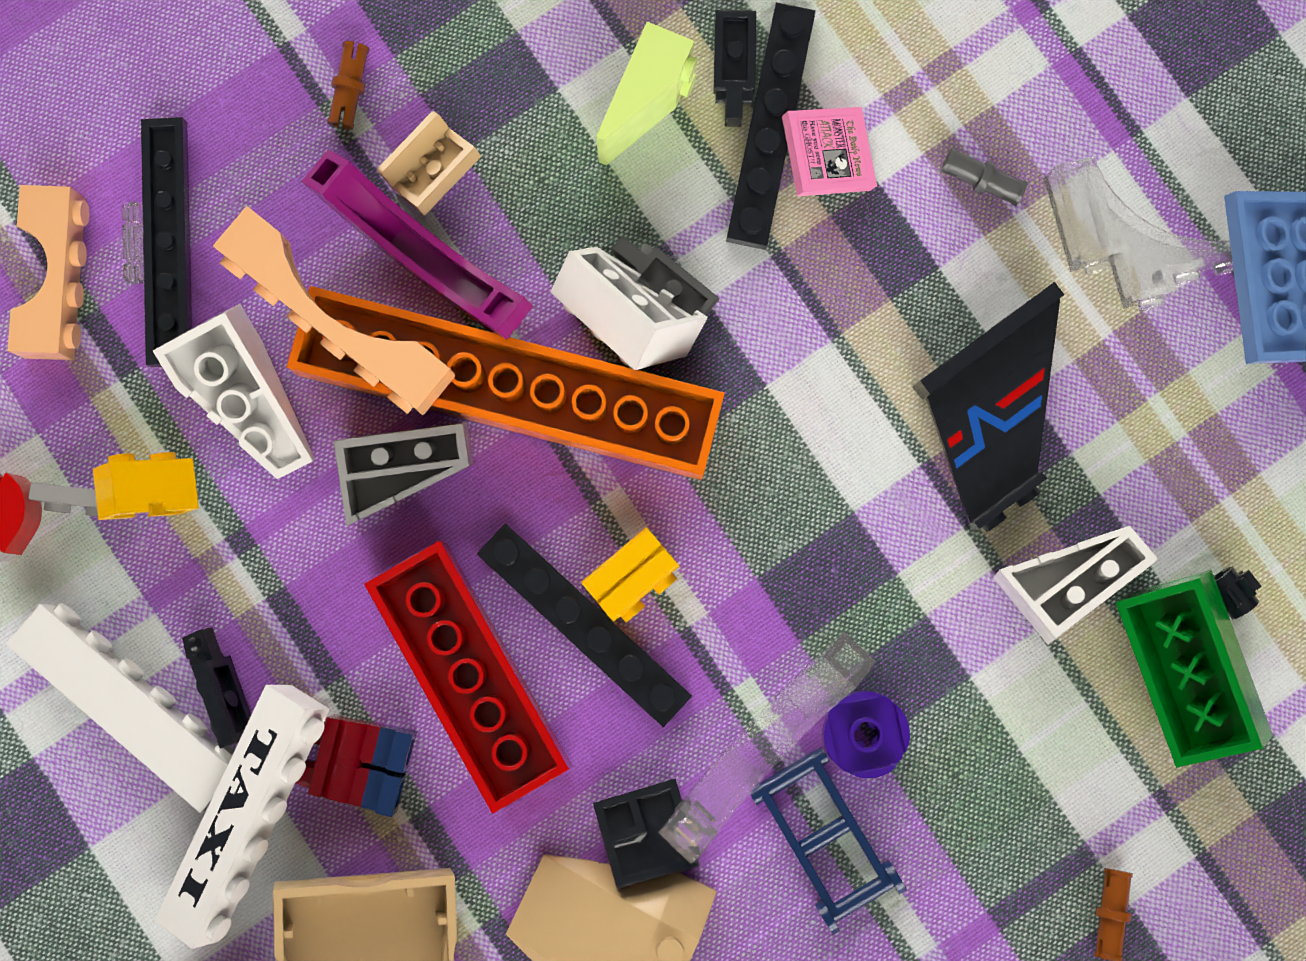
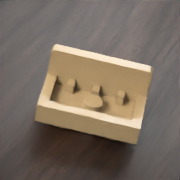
[377,111,481,216]

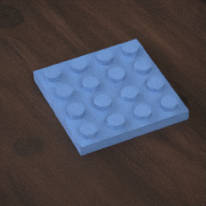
[1224,191,1306,364]

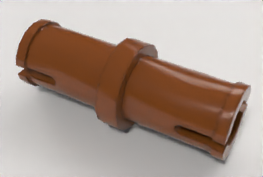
[327,41,370,130]
[1094,868,1133,961]

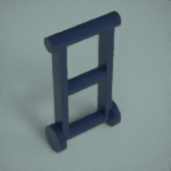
[748,747,907,935]

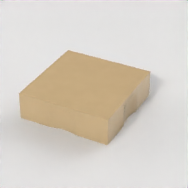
[273,868,457,961]

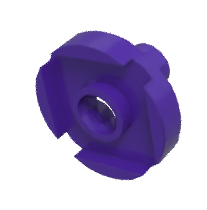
[822,691,910,778]

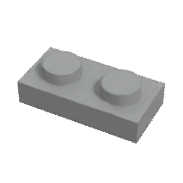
[29,482,98,517]

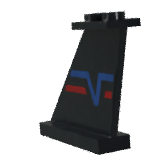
[913,281,1065,532]

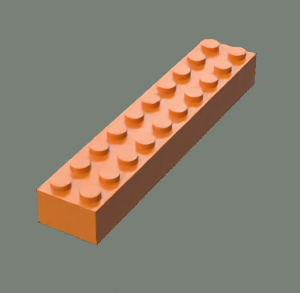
[286,286,725,481]

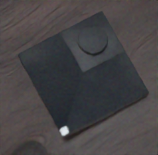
[593,779,700,890]

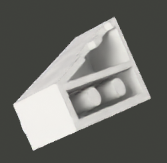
[550,247,708,370]

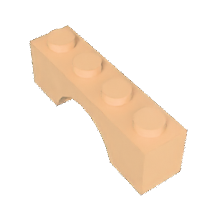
[7,185,90,360]

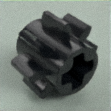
[1214,566,1262,620]

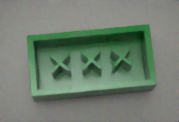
[1115,570,1273,768]

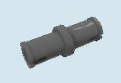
[940,147,1028,206]

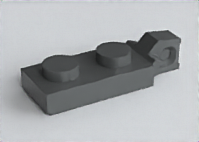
[612,236,720,316]

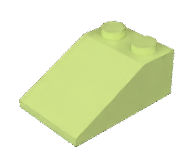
[596,22,698,166]

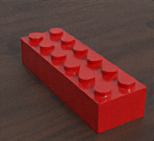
[364,540,572,814]

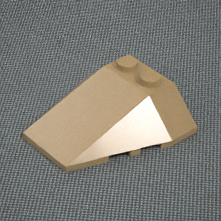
[506,854,717,961]

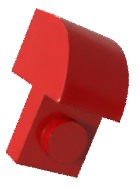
[0,472,42,555]

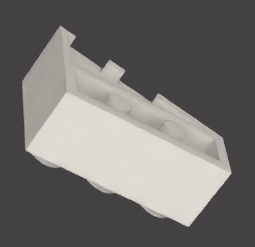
[993,526,1159,644]

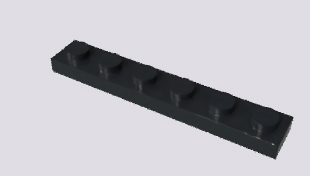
[726,2,816,250]
[141,117,192,368]
[477,523,692,728]

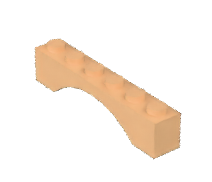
[213,206,456,415]

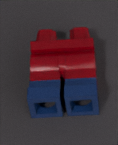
[296,714,417,817]

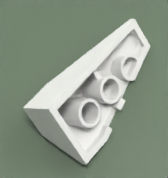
[153,304,315,479]

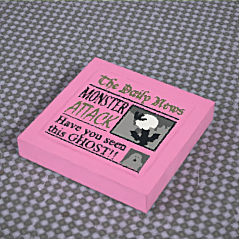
[782,107,877,196]

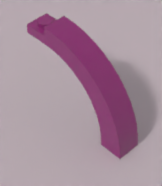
[301,149,533,340]

